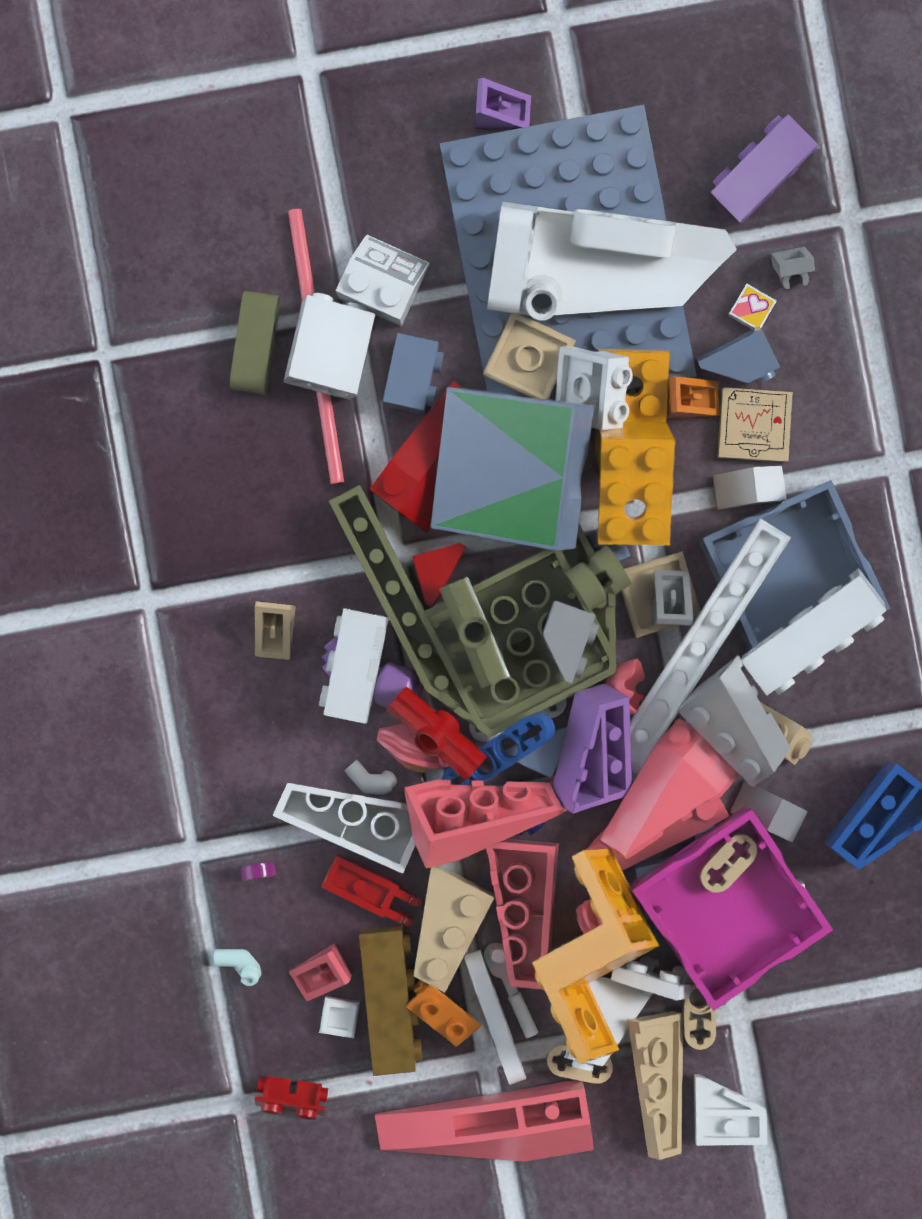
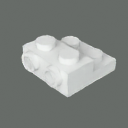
[555,346,633,430]

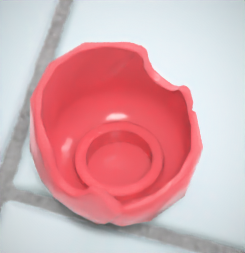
[604,658,645,715]

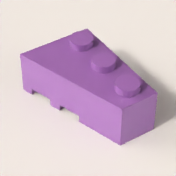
[711,114,821,223]
[552,684,632,813]

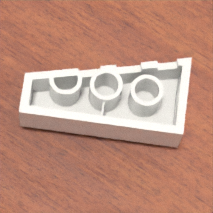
[741,568,886,695]
[273,783,415,874]

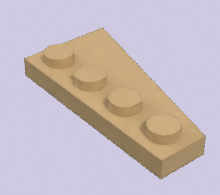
[628,1011,683,1160]

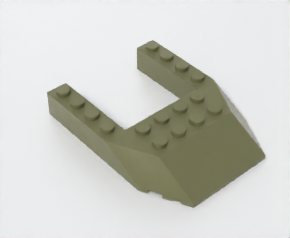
[329,485,616,737]

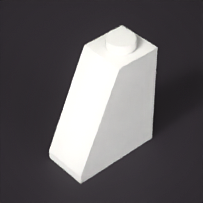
[565,977,652,1071]

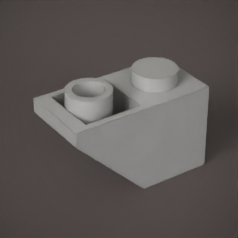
[542,601,599,683]

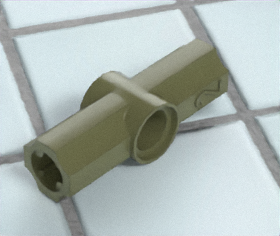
[440,577,510,688]

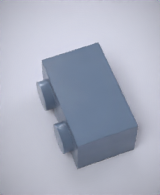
[383,333,444,415]

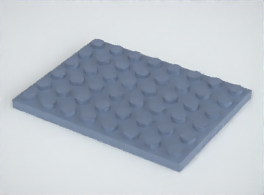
[440,105,697,400]

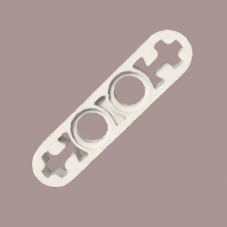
[464,949,526,1085]

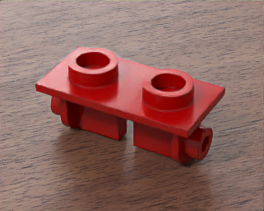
[254,1075,329,1120]

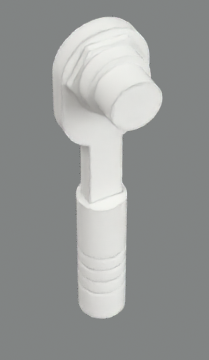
[484,942,538,1038]

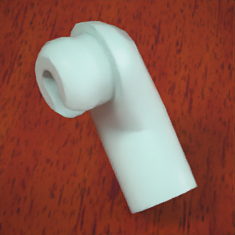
[214,949,261,986]

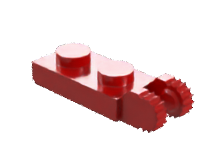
[321,854,423,927]

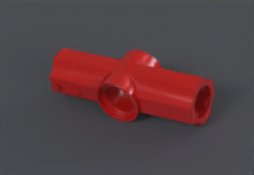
[386,686,487,780]

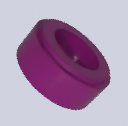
[240,862,276,881]

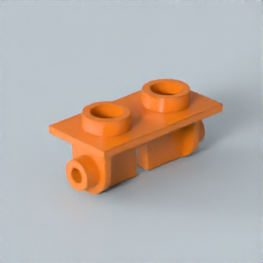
[406,980,481,1047]

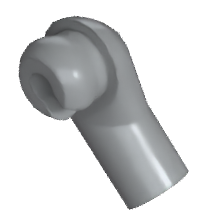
[344,760,397,795]

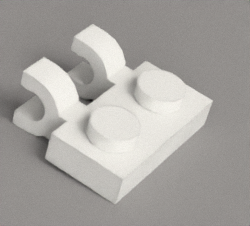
[611,956,692,1000]

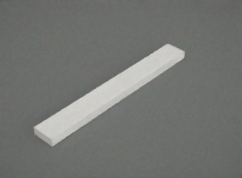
[630,519,791,774]

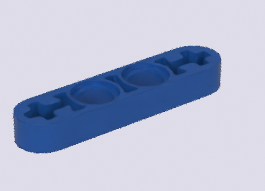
[442,712,555,785]

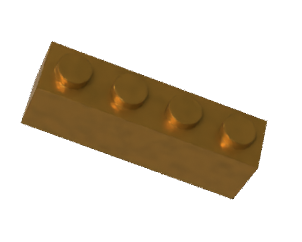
[359,925,422,1076]

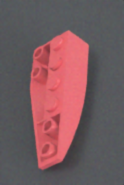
[375,1080,594,1162]

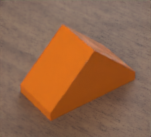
[667,376,720,419]

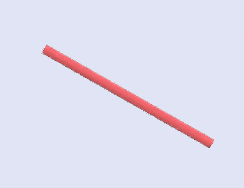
[288,209,344,485]

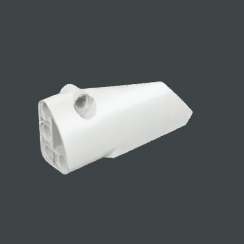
[487,202,737,320]

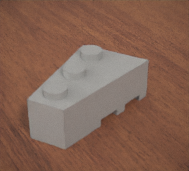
[677,655,791,787]

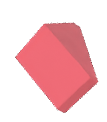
[289,943,353,1001]

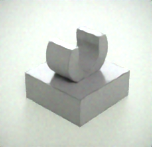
[771,247,815,289]

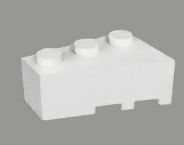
[319,608,389,724]

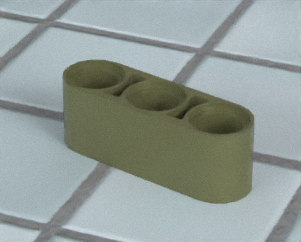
[230,290,280,395]

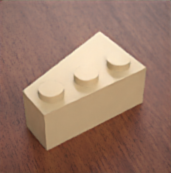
[414,865,494,993]

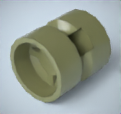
[564,546,632,612]

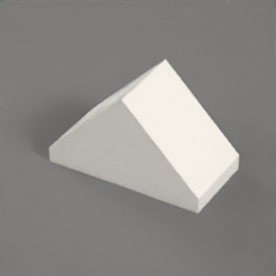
[712,466,787,510]

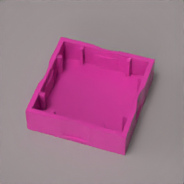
[629,806,833,1011]

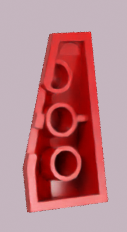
[370,381,463,533]

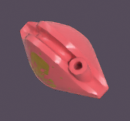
[376,724,450,773]

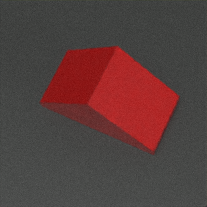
[412,543,466,608]

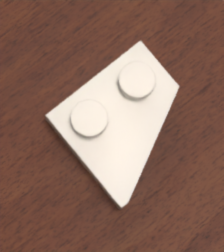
[694,1074,767,1146]

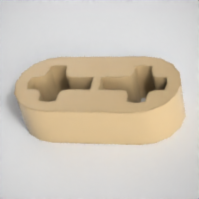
[699,833,757,893]
[546,1042,613,1084]

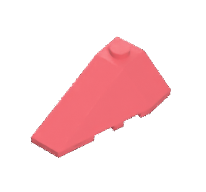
[600,719,739,859]

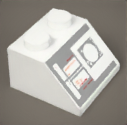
[336,235,430,327]

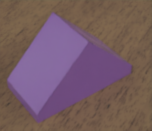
[475,78,531,130]

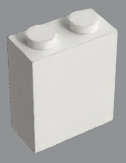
[284,293,375,400]

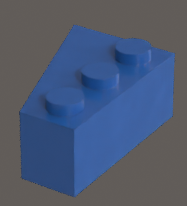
[823,761,922,870]

